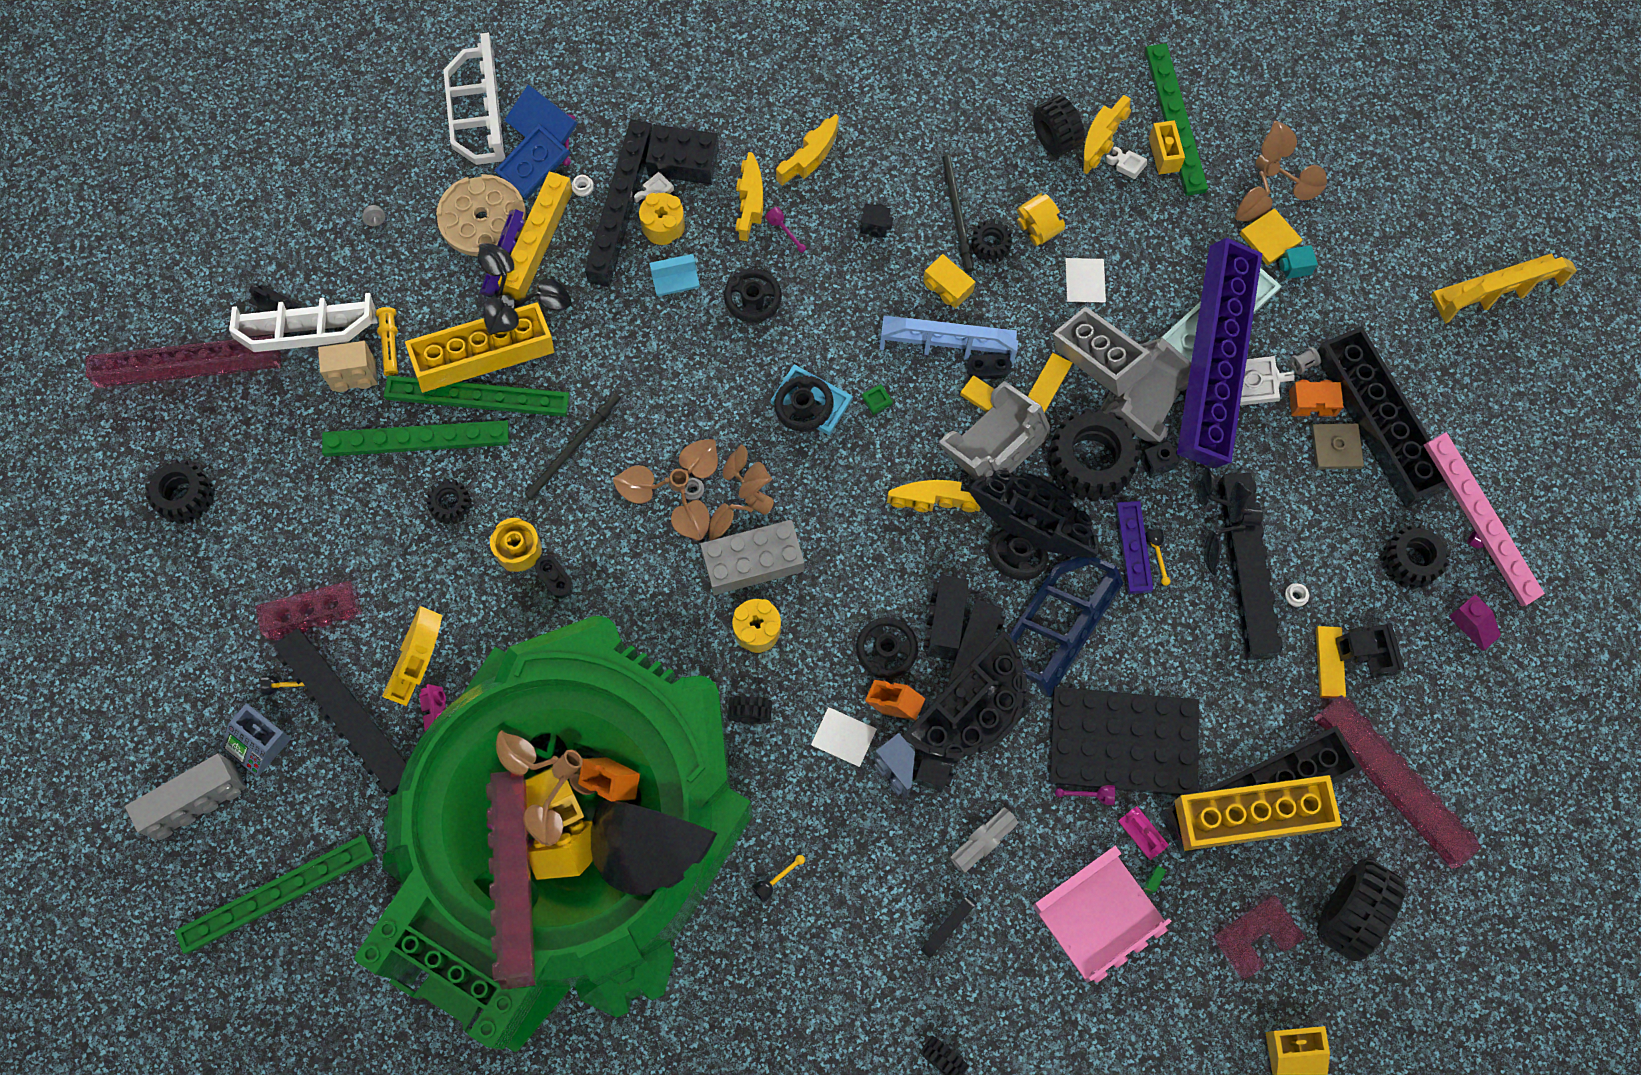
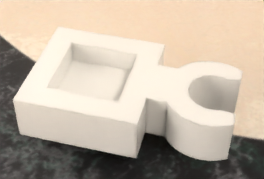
[1106,147,1147,179]
[634,172,674,203]

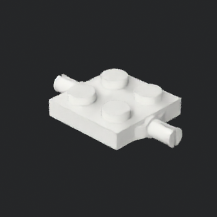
[1240,356,1294,405]

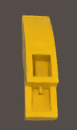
[1083,95,1131,174]
[776,114,839,186]
[736,152,763,242]
[887,480,981,512]
[382,606,442,706]

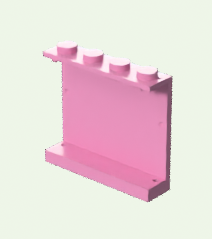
[1032,845,1172,983]

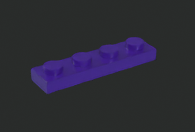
[479,209,524,297]
[1116,501,1153,594]

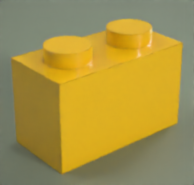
[1149,120,1185,175]
[923,254,976,309]

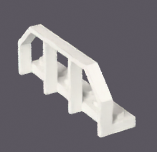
[444,33,506,165]
[229,293,378,352]

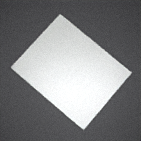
[1065,258,1106,302]
[811,707,877,767]

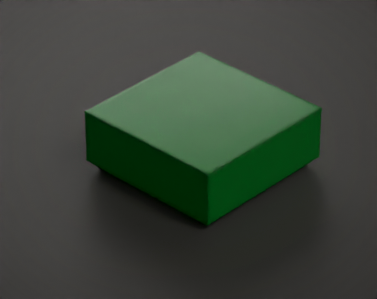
[861,384,893,415]
[1142,866,1166,895]

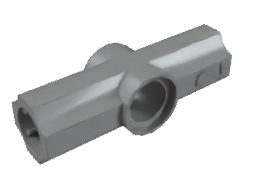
[950,807,1019,874]

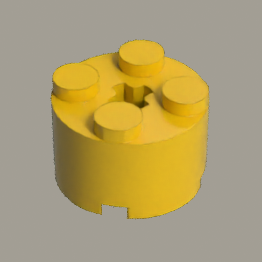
[639,193,685,245]
[1017,193,1065,246]
[490,518,542,572]
[732,599,781,653]

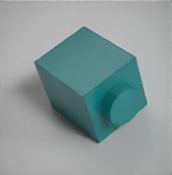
[1279,245,1318,279]

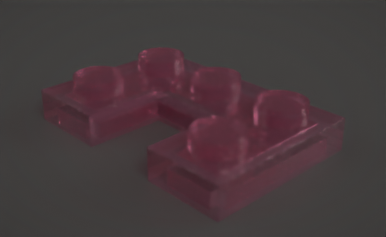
[1212,895,1305,980]

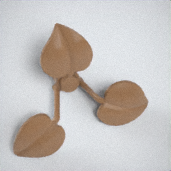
[1235,121,1327,222]
[613,439,718,541]
[708,444,774,541]
[496,730,596,846]

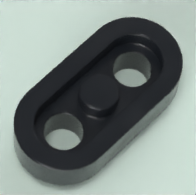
[966,354,1012,380]
[535,555,573,598]

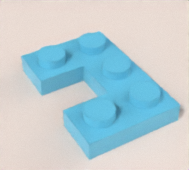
[771,364,853,436]

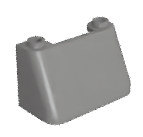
[1100,338,1191,445]
[939,381,1051,481]

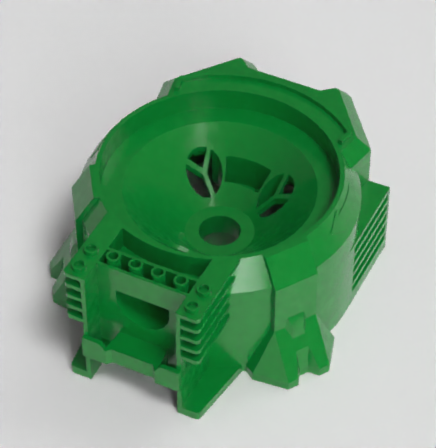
[355,616,753,1052]

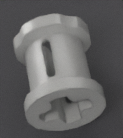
[1290,347,1321,375]

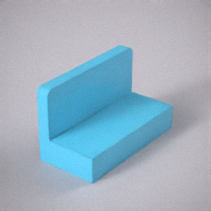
[650,254,700,296]

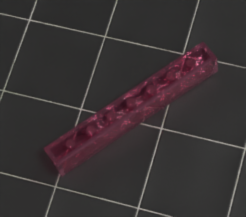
[86,335,281,388]
[1313,695,1482,869]
[486,771,536,990]

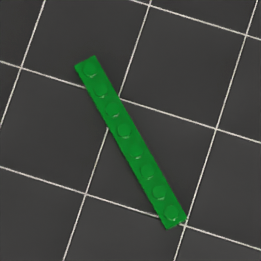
[1145,43,1208,196]
[384,376,570,417]
[322,420,509,457]
[174,834,376,955]

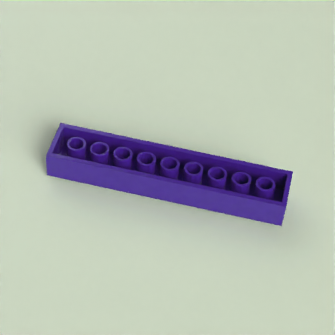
[1177,237,1262,468]

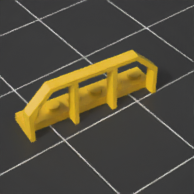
[1431,253,1577,323]

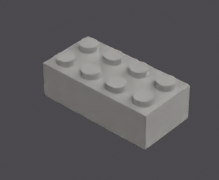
[1052,306,1152,397]
[700,520,805,596]
[125,753,247,840]

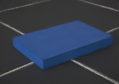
[505,85,578,145]
[494,124,571,200]

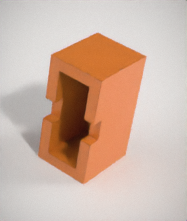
[1289,380,1343,416]
[865,680,925,721]
[578,757,640,801]

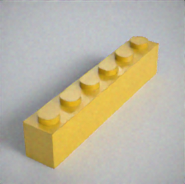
[498,171,573,301]

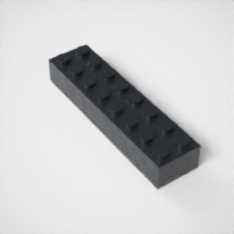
[1317,326,1449,508]
[1159,725,1363,859]

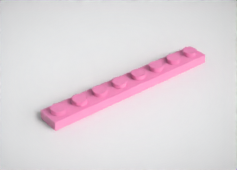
[1424,432,1545,606]

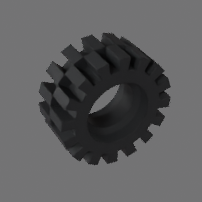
[971,219,1012,263]
[426,479,472,524]
[727,695,772,724]
[919,1035,969,1075]

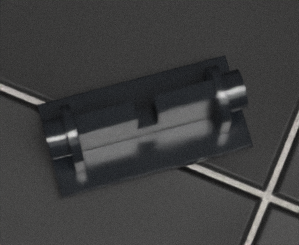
[249,284,299,312]

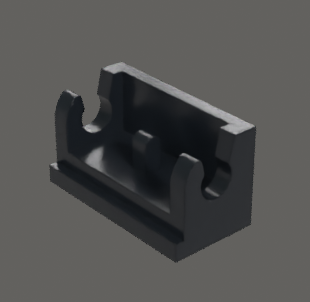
[1365,623,1405,679]

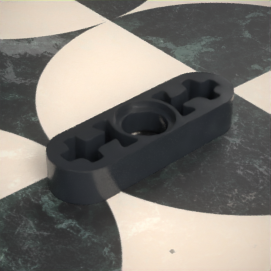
[920,895,977,959]

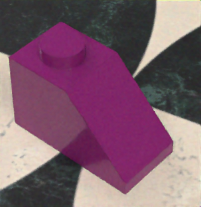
[1448,594,1501,651]

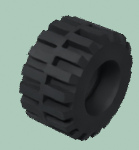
[1032,95,1085,157]
[145,459,214,524]
[1381,525,1450,589]

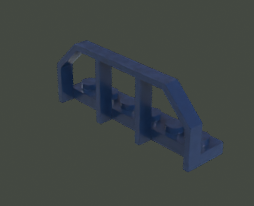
[1009,557,1123,697]

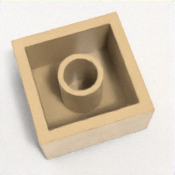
[318,341,378,392]

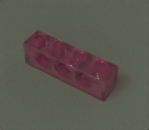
[255,580,362,640]

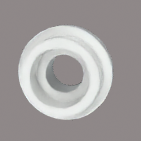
[572,175,594,197]
[1285,583,1309,607]

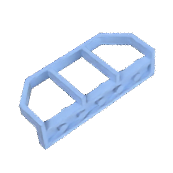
[880,316,1018,365]

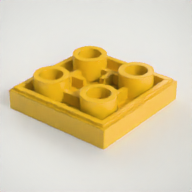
[1240,208,1303,266]

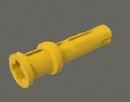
[376,307,398,376]

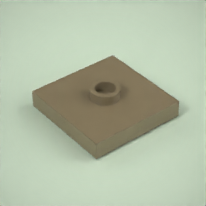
[1311,424,1364,470]

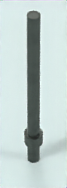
[942,155,974,272]
[524,392,621,500]

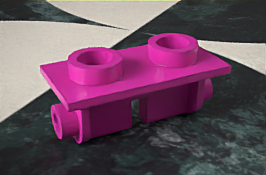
[419,684,446,732]
[1118,806,1169,861]

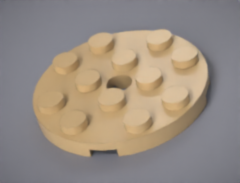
[436,174,526,256]

